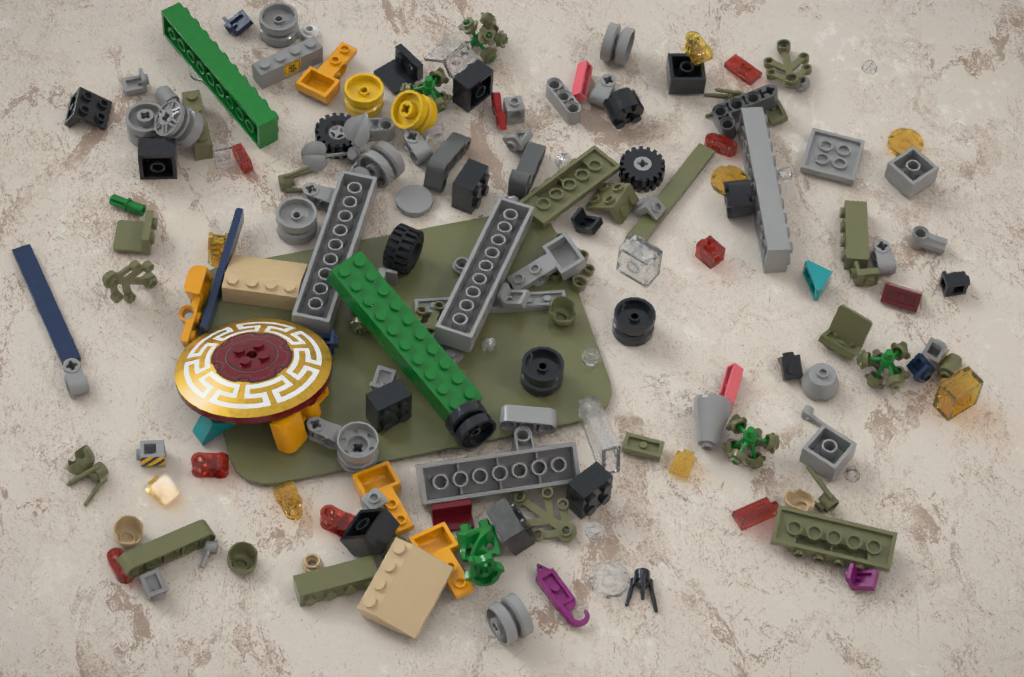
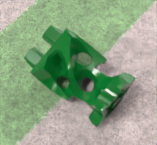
[456,519,505,586]

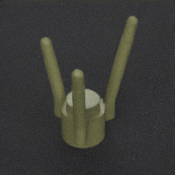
[704,88,744,118]
[278,166,314,193]
[67,462,109,506]
[794,465,839,512]

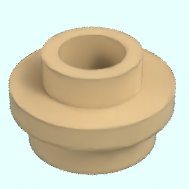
[302,553,322,572]

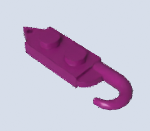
[535,563,590,627]

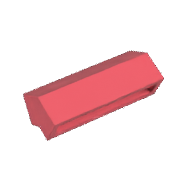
[572,60,593,105]
[719,363,744,414]

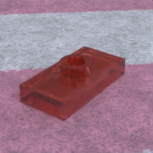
[724,54,762,86]

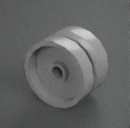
[259,2,299,47]
[600,22,636,66]
[125,102,164,147]
[358,141,405,188]
[276,197,317,245]
[485,593,534,647]

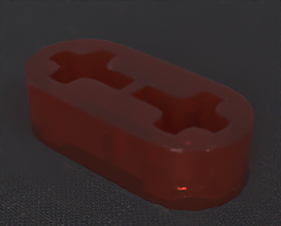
[704,133,738,157]
[231,143,253,174]
[107,547,134,584]

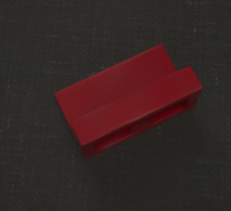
[880,282,923,312]
[430,498,474,532]

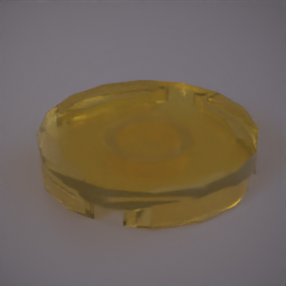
[887,128,924,157]
[711,165,747,196]

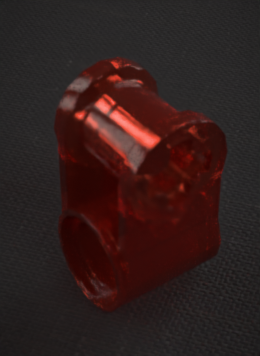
[191,452,229,479]
[320,505,355,538]

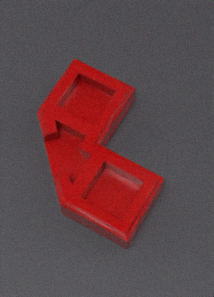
[491,91,507,130]

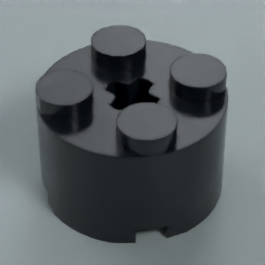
[603,87,644,129]
[723,179,754,218]

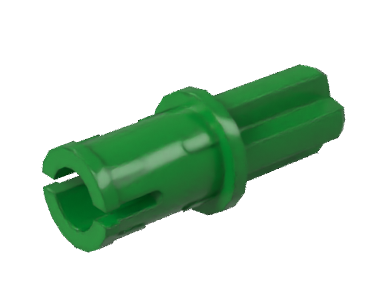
[109,194,146,217]

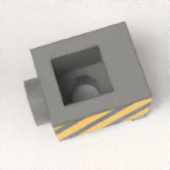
[922,337,950,363]
[136,440,165,468]

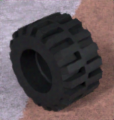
[383,223,424,275]

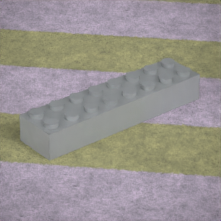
[416,442,580,505]

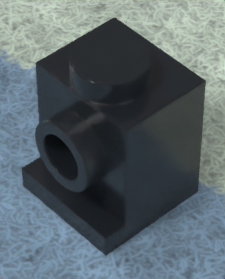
[939,271,970,297]

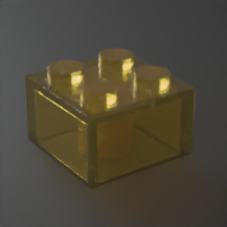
[932,366,984,421]

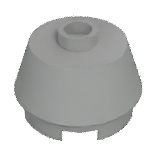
[801,363,839,401]

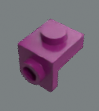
[845,563,879,591]

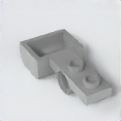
[507,232,586,290]

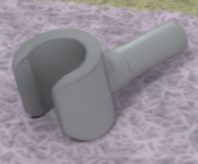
[801,405,824,426]
[200,541,218,568]

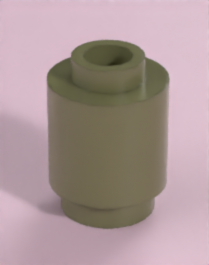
[937,353,962,382]

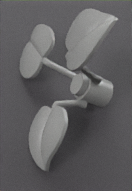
[301,113,371,176]

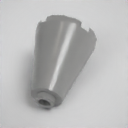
[694,394,733,450]

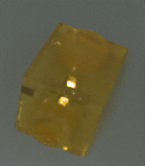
[669,449,697,480]
[145,474,180,506]

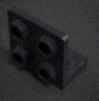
[374,44,423,94]
[64,87,112,130]

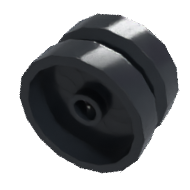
[612,297,656,346]
[520,346,564,397]
[445,400,496,450]

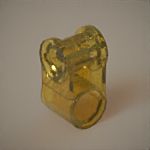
[683,31,713,66]
[208,232,228,268]
[273,480,303,520]

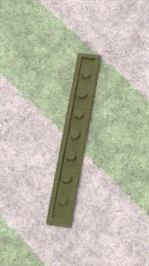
[625,143,715,249]

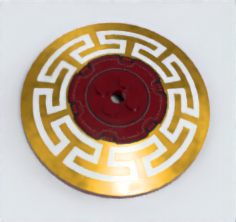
[174,318,332,424]

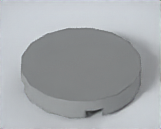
[396,185,433,217]

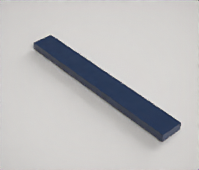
[200,208,244,335]
[12,244,81,366]

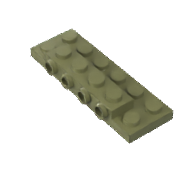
[518,145,620,228]
[770,505,898,572]

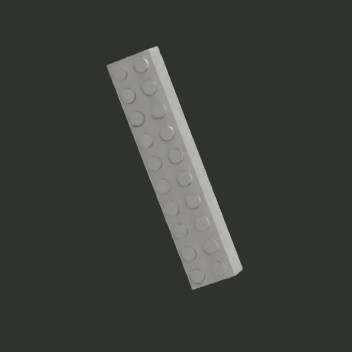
[737,107,793,273]
[292,170,377,335]
[434,196,534,353]

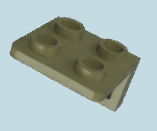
[586,183,639,224]
[113,210,158,254]
[818,304,873,360]

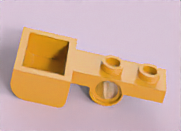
[295,42,357,105]
[179,265,213,346]
[270,386,329,454]
[352,460,414,535]
[408,522,474,600]

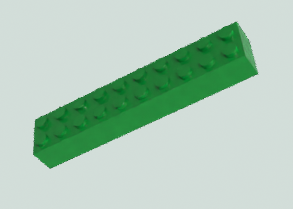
[161,2,279,149]
[327,250,483,421]

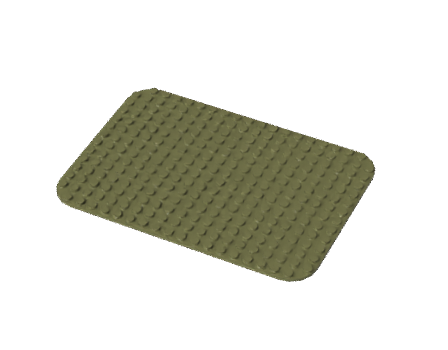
[190,216,612,486]

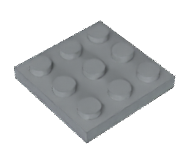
[800,128,865,185]

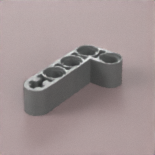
[712,84,778,140]
[423,132,471,193]
[508,141,546,200]

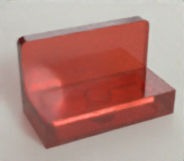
[732,497,779,531]

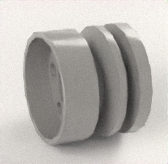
[154,100,204,147]
[337,421,379,474]

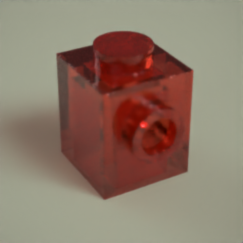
[695,235,726,269]

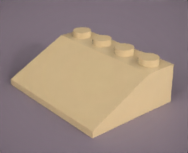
[221,254,308,310]
[357,537,454,640]

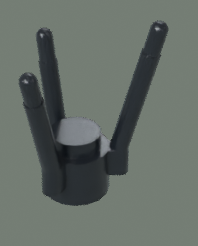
[625,568,658,613]

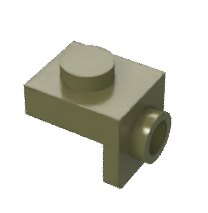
[849,261,880,286]

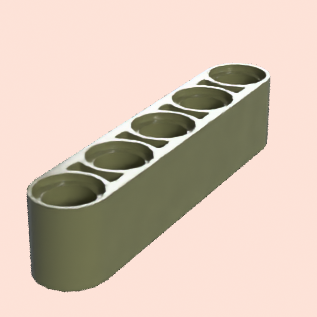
[117,520,216,578]

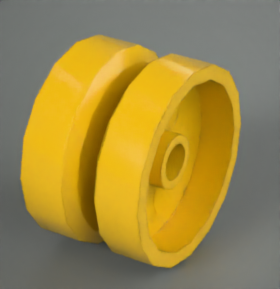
[344,73,384,118]
[391,90,438,134]

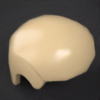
[784,488,815,512]
[113,515,144,548]

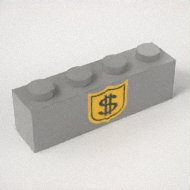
[252,36,323,89]

